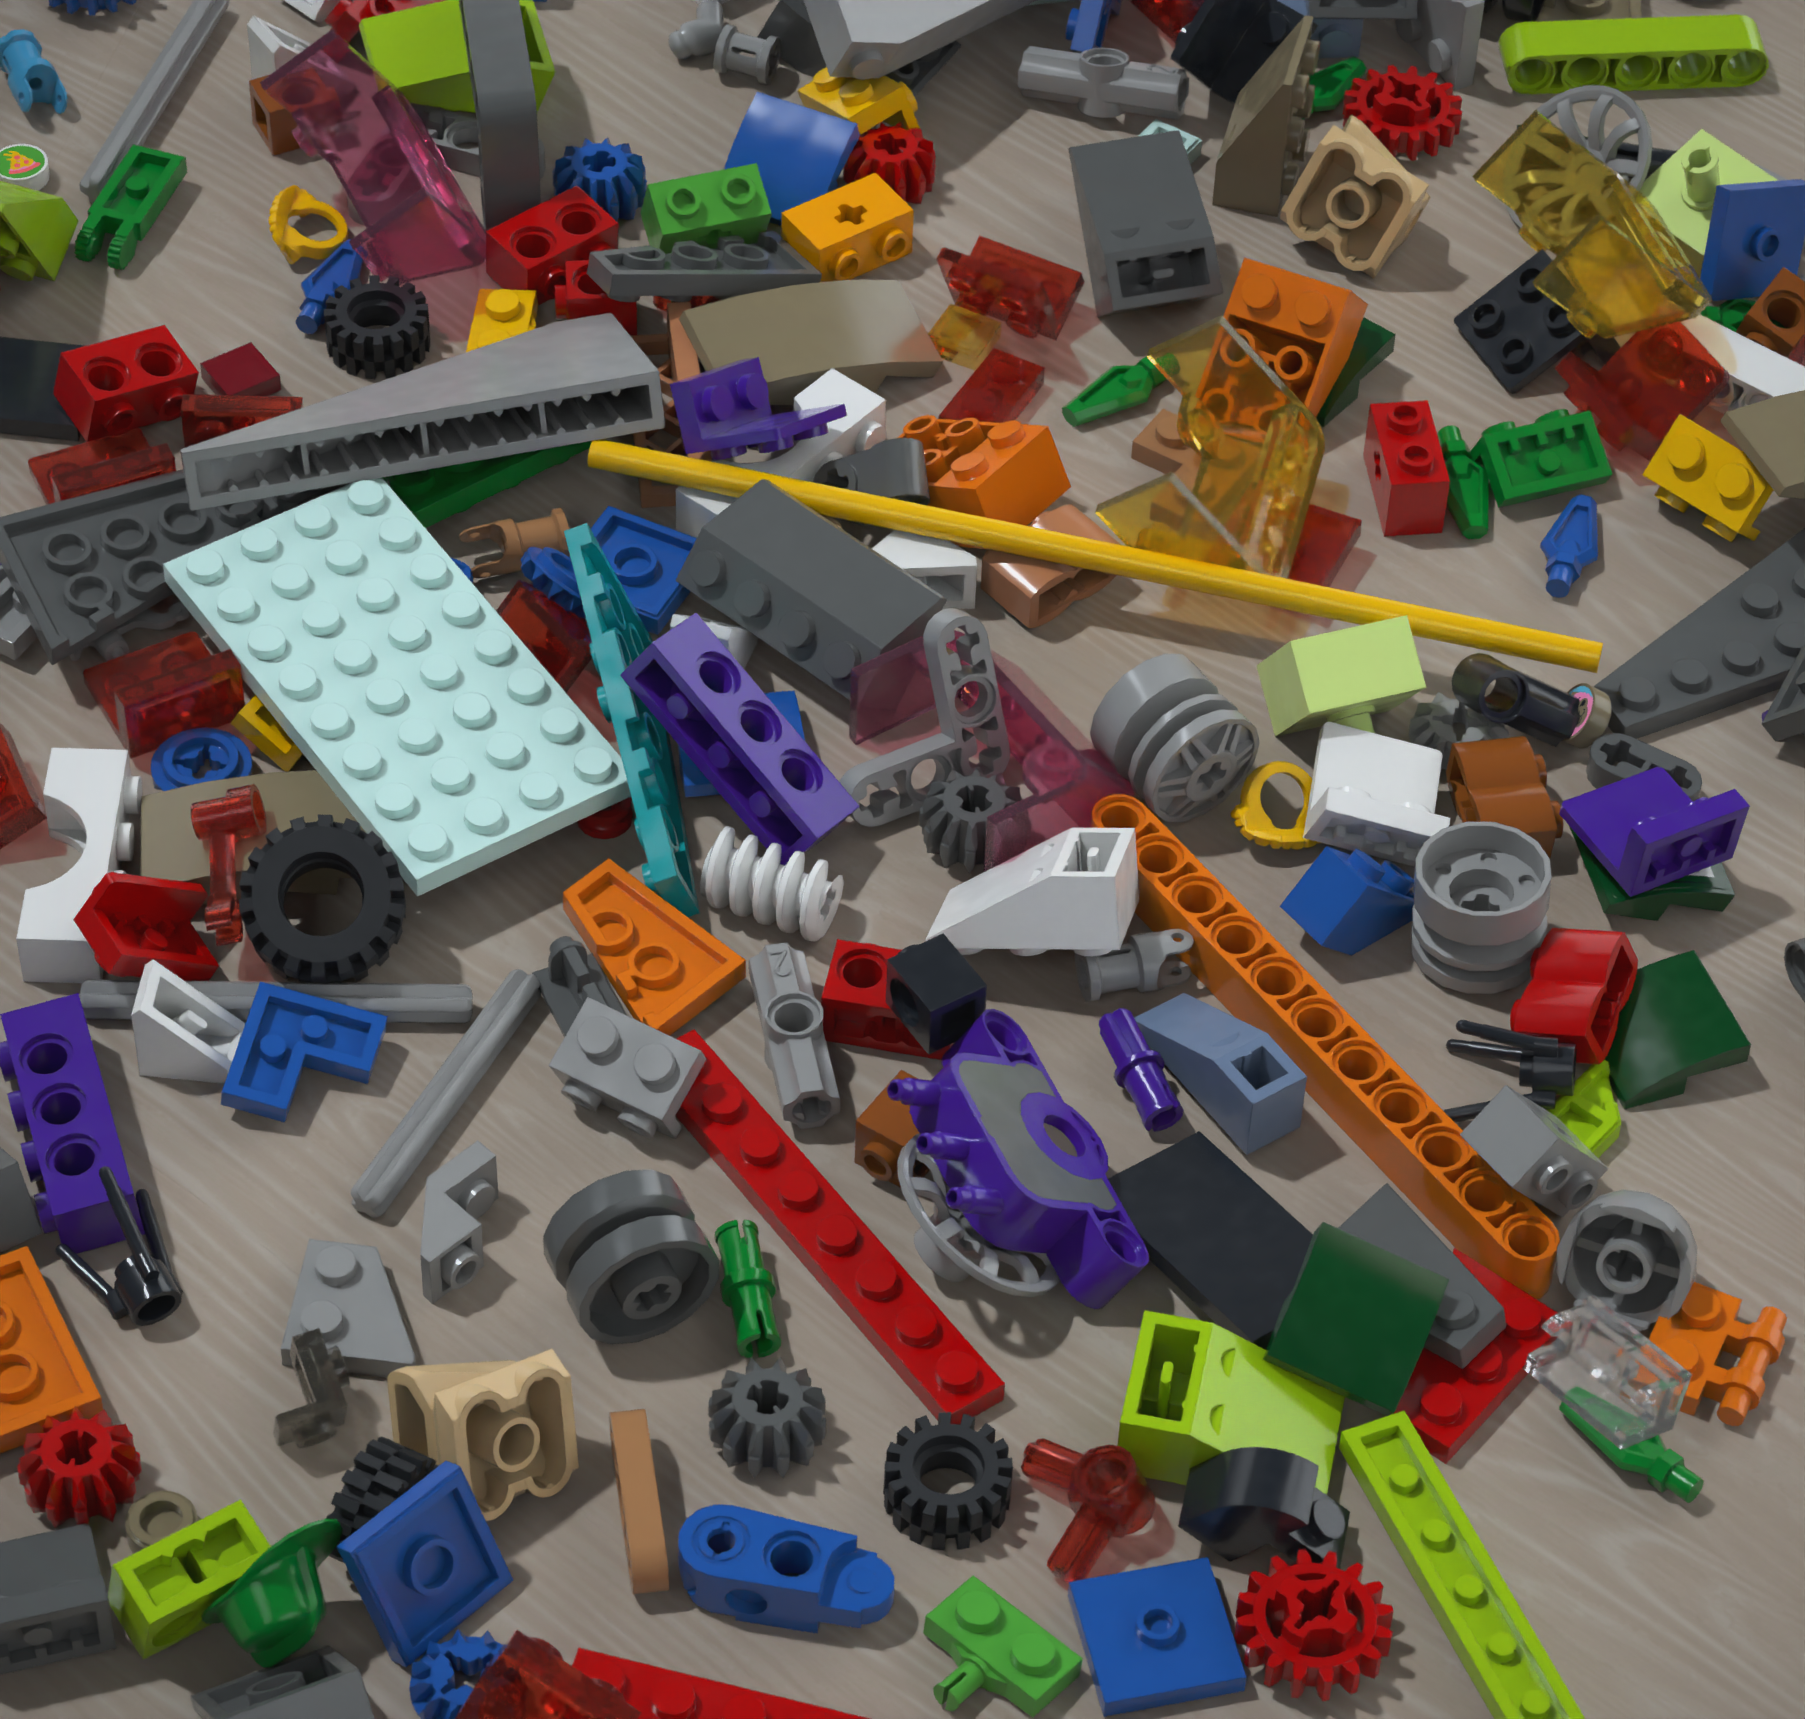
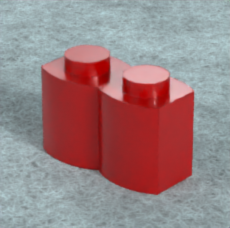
[1510,928,1638,1064]

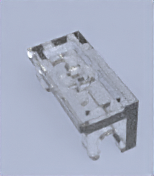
[1524,1295,1692,1450]

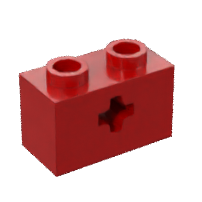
[1363,400,1450,537]

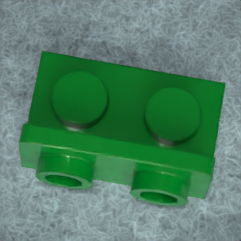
[1470,409,1613,508]

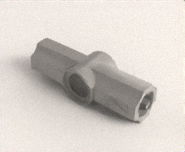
[1018,46,1189,120]
[748,942,841,1129]

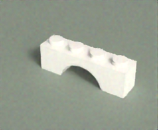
[676,368,887,538]
[16,748,142,983]

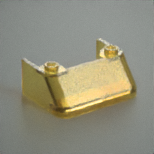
[1473,110,1713,339]
[1095,315,1325,579]

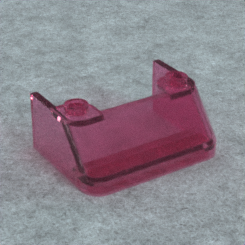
[260,29,486,285]
[849,630,1134,872]

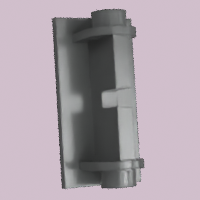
[532,936,626,1038]

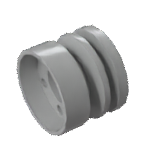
[1090,654,1260,822]
[1411,822,1552,994]

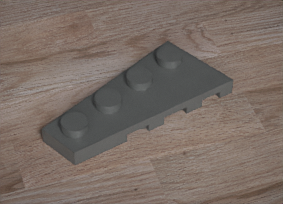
[587,231,822,302]

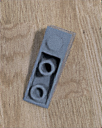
[1134,993,1307,1155]

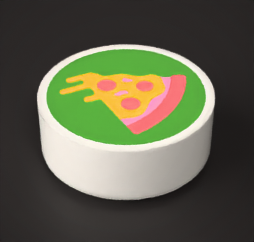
[0,144,50,191]

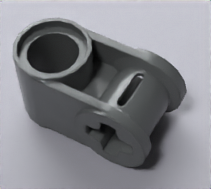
[813,438,930,525]

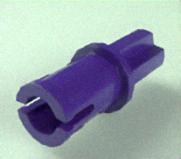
[1098,1008,1184,1132]

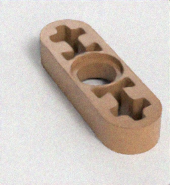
[609,1408,669,1595]

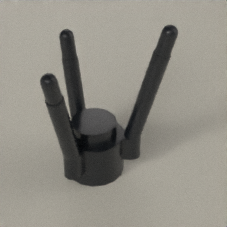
[1443,1020,1577,1122]
[55,1166,183,1326]

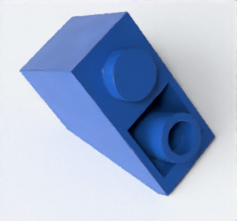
[1280,846,1414,956]

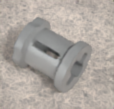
[713,24,781,85]

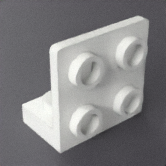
[1303,722,1450,867]

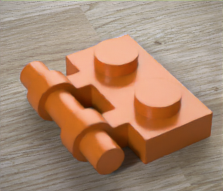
[1629,1282,1787,1426]

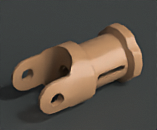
[459,507,570,579]

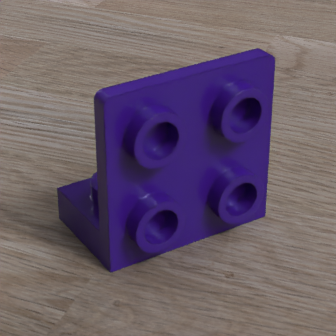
[670,357,847,460]
[1559,767,1750,897]

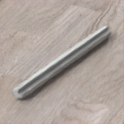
[79,0,229,203]
[80,980,473,1023]

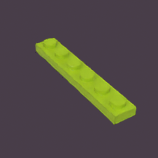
[1339,1410,1585,1719]

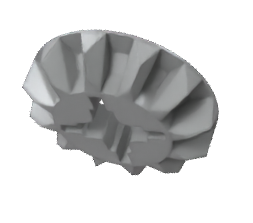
[1409,692,1509,770]

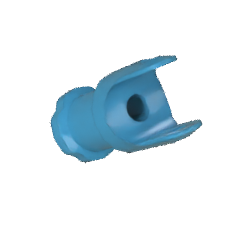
[0,29,67,114]

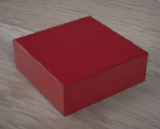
[200,342,281,407]

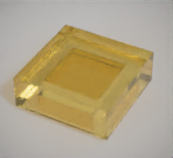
[928,304,1002,371]

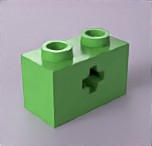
[640,163,772,254]

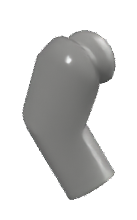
[668,0,724,59]

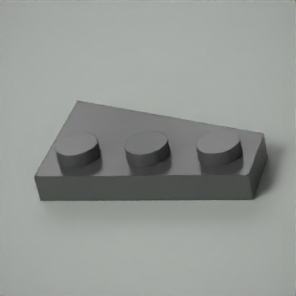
[1338,1183,1506,1369]

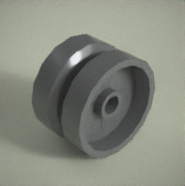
[543,1169,719,1344]

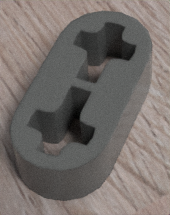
[1586,733,1702,801]

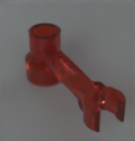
[191,784,267,947]

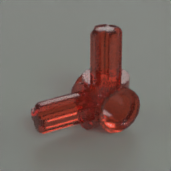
[1021,1438,1155,1584]

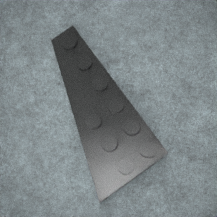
[0,469,350,665]

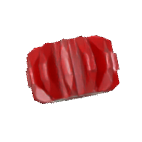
[843,121,936,204]
[17,1406,142,1528]

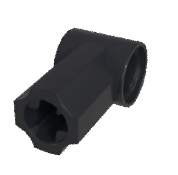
[1452,653,1580,747]

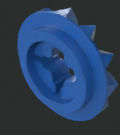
[520,547,586,618]
[151,728,252,791]
[409,1629,527,1719]

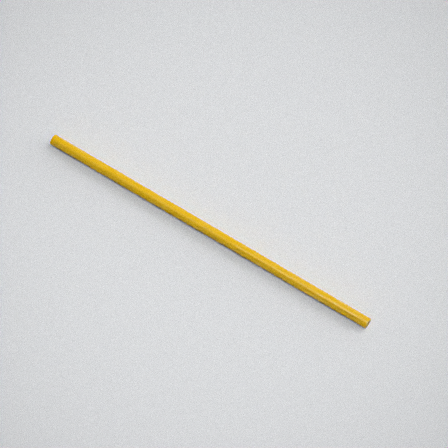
[588,439,1603,673]

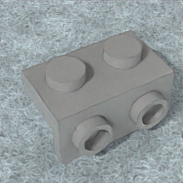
[549,997,707,1139]

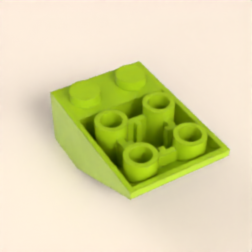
[359,0,556,113]
[0,181,79,281]
[1115,1310,1345,1495]

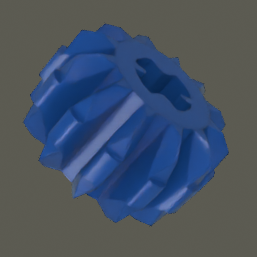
[552,138,647,221]

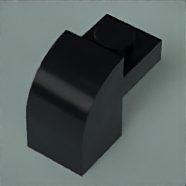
[1178,1447,1350,1569]

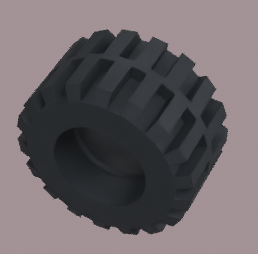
[239,814,406,983]

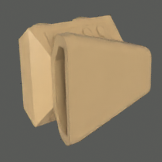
[1280,115,1430,279]
[387,1349,579,1521]

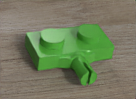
[923,1575,1083,1718]

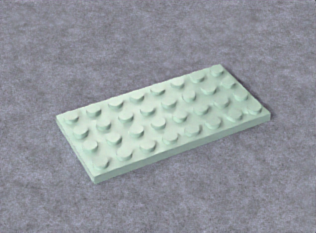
[163,478,631,897]

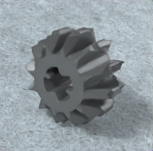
[919,767,1027,874]
[708,1357,827,1479]

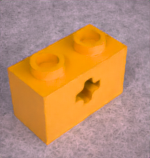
[781,173,914,282]

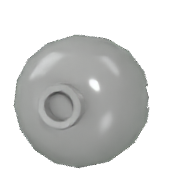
[1556,1189,1698,1332]

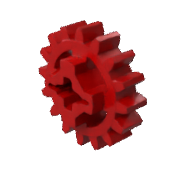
[1342,65,1463,161]
[1234,1549,1393,1701]

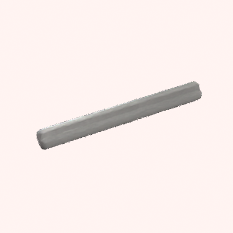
[351,969,541,1218]

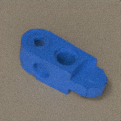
[678,1504,894,1634]

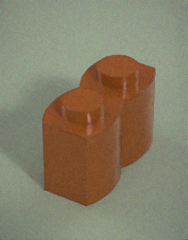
[1446,736,1564,858]

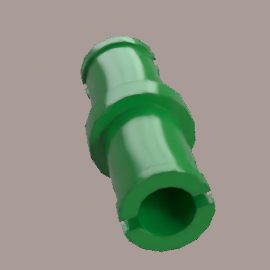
[715,1220,782,1358]

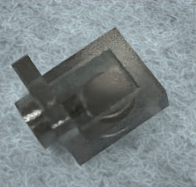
[273,1328,350,1448]

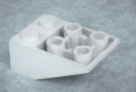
[926,828,1139,957]

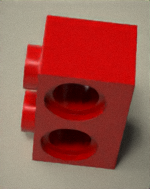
[486,185,619,305]
[53,325,199,442]
[821,939,953,1060]

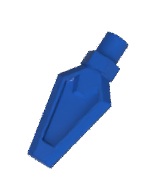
[296,239,366,334]
[1540,494,1598,598]

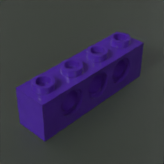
[620,613,860,865]
[0,993,145,1254]

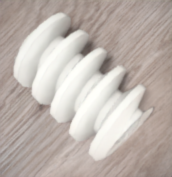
[700,826,844,942]

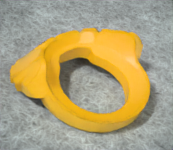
[268,185,348,264]
[1230,761,1321,850]

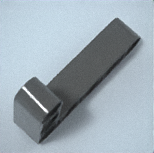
[459,0,541,233]

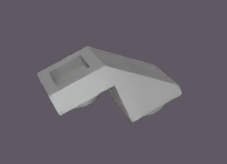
[420,1141,498,1304]

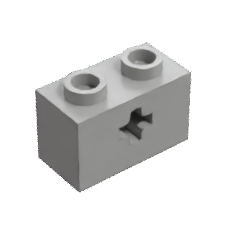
[1460,1085,1608,1217]

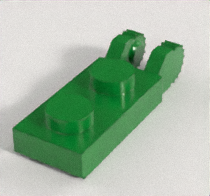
[74,144,187,270]

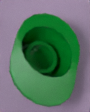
[201,1519,343,1668]

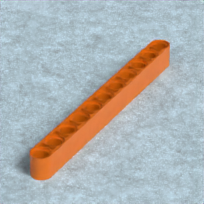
[1090,794,1560,1299]

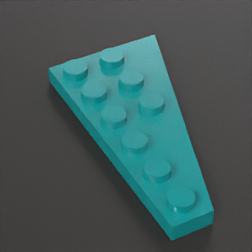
[564,523,700,917]

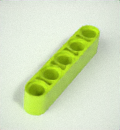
[1498,14,1769,95]

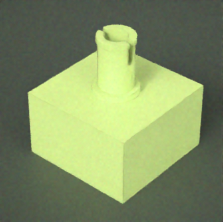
[1625,129,1778,287]
[1257,615,1426,737]

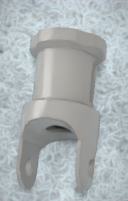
[1075,929,1194,1002]

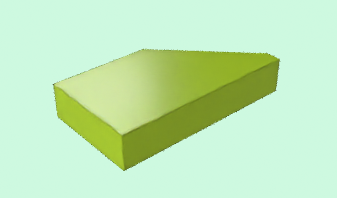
[1547,1060,1622,1158]

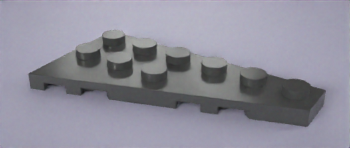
[1593,528,1805,739]

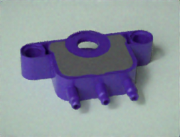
[887,1009,1149,1309]

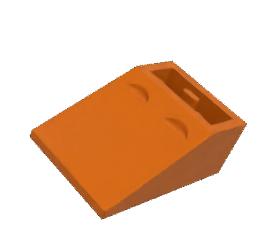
[1187,257,1368,458]
[897,415,1071,549]

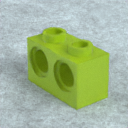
[108,1499,271,1660]

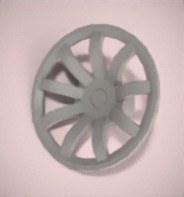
[1502,85,1652,244]
[898,1134,1060,1297]

